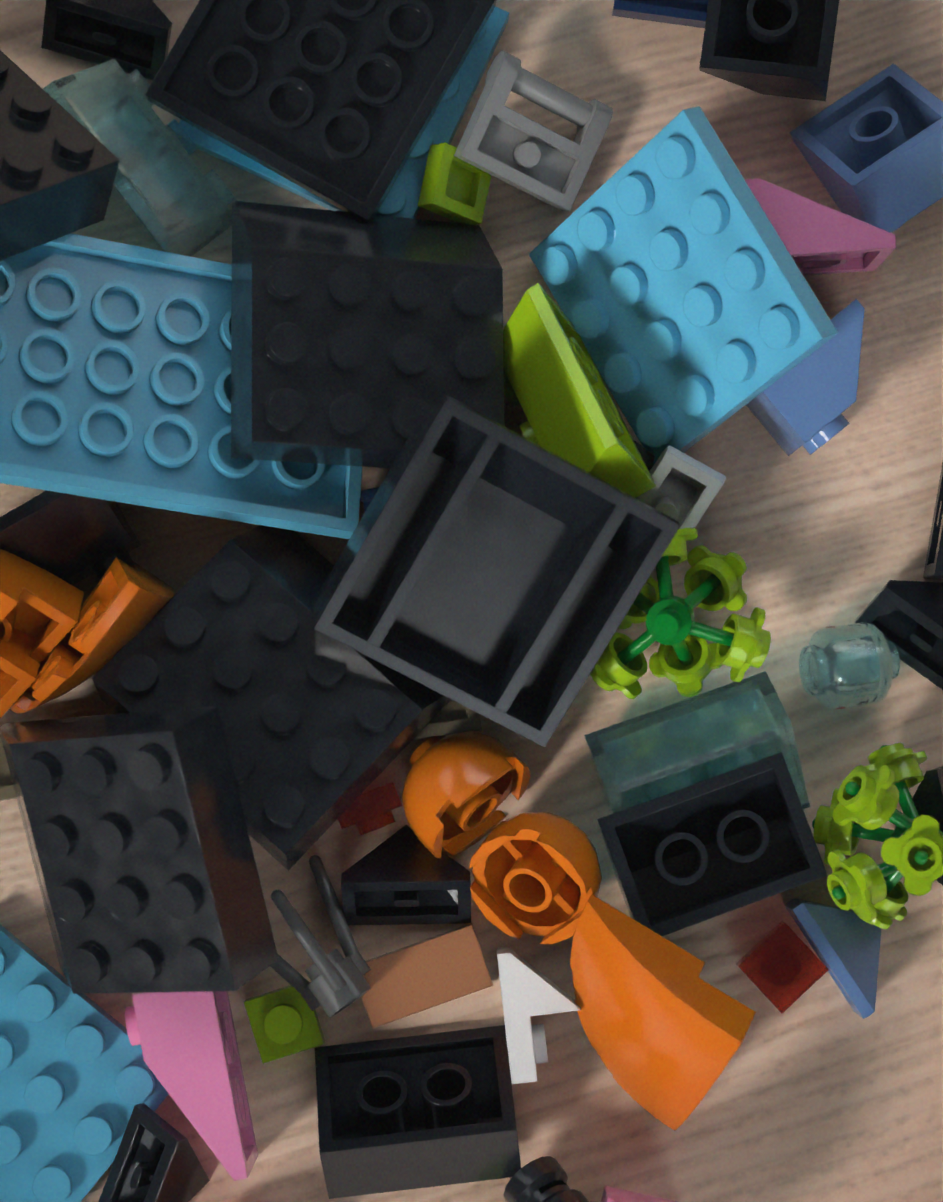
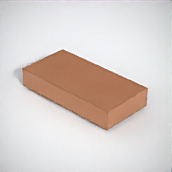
[361,923,493,1029]

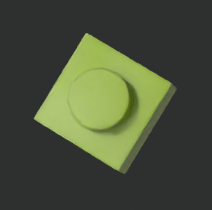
[417,142,492,225]
[244,985,325,1064]

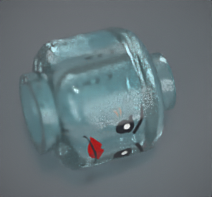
[799,622,900,710]

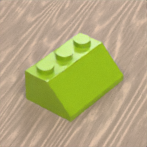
[503,283,656,498]

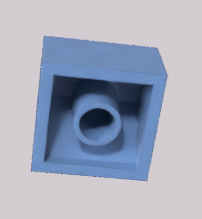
[790,64,943,232]
[746,299,865,456]

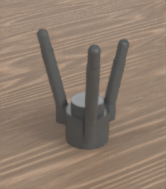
[270,855,371,1018]

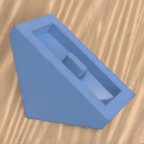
[784,898,881,1019]

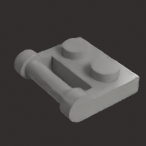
[454,50,613,211]

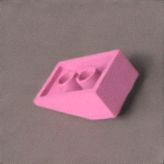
[740,171,896,276]
[125,991,258,1181]

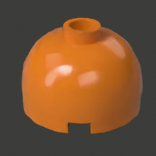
[401,731,531,858]
[469,812,602,944]

